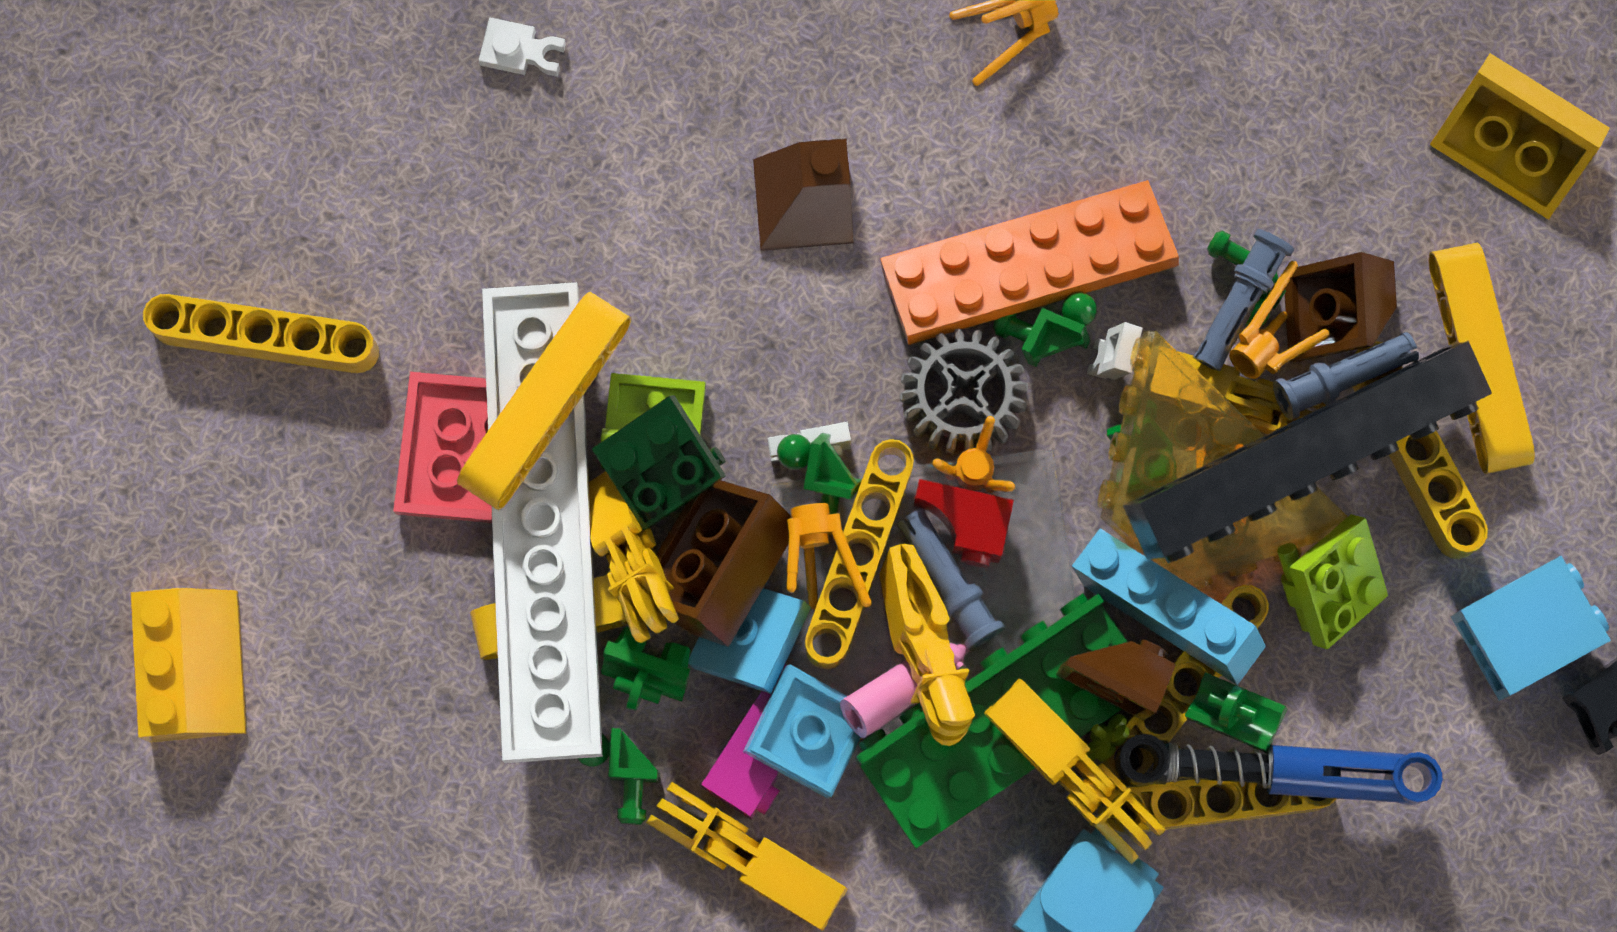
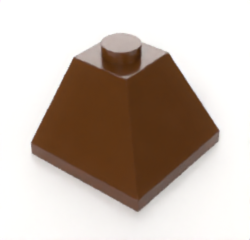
[753,138,854,251]
[1283,252,1397,362]
[1056,639,1176,721]

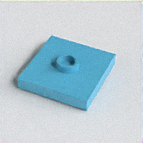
[688,588,811,694]
[743,664,861,798]

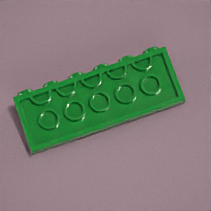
[855,593,1127,850]

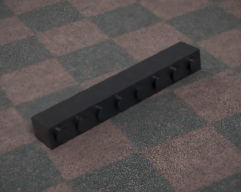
[1123,341,1492,563]

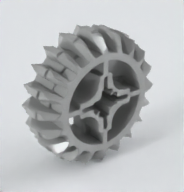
[900,329,1028,456]

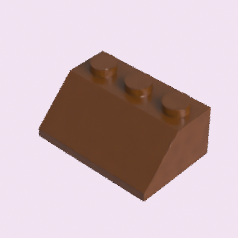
[656,480,791,647]

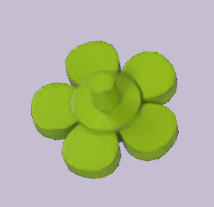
[1086,714,1130,762]

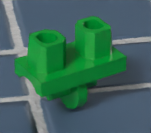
[601,626,690,711]
[1185,672,1288,753]

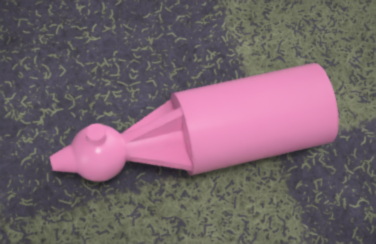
[840,643,970,738]

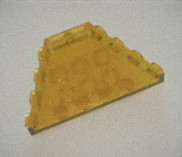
[1097,330,1348,589]

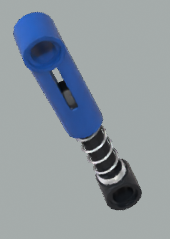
[1115,734,1443,805]

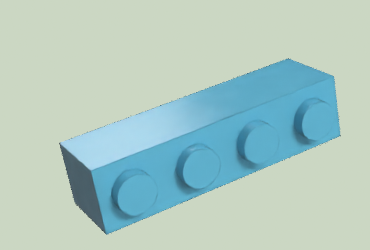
[1072,528,1266,685]

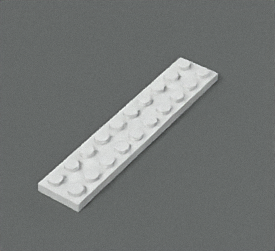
[482,282,603,763]

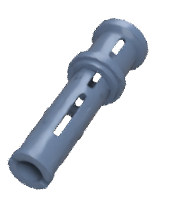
[1193,229,1294,372]
[1273,332,1419,421]
[897,508,1005,650]

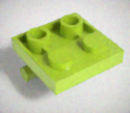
[601,373,706,469]
[1277,514,1388,650]

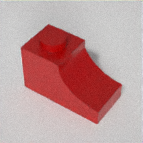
[913,479,1014,568]

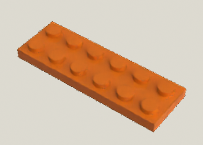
[880,180,1179,345]

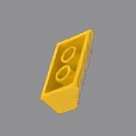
[1430,53,1610,220]
[130,588,246,743]

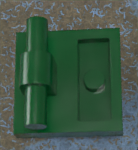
[592,395,726,530]

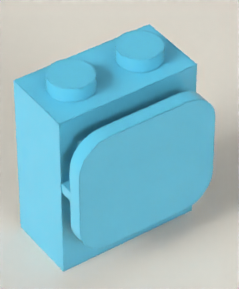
[1450,556,1611,701]
[1012,828,1164,932]

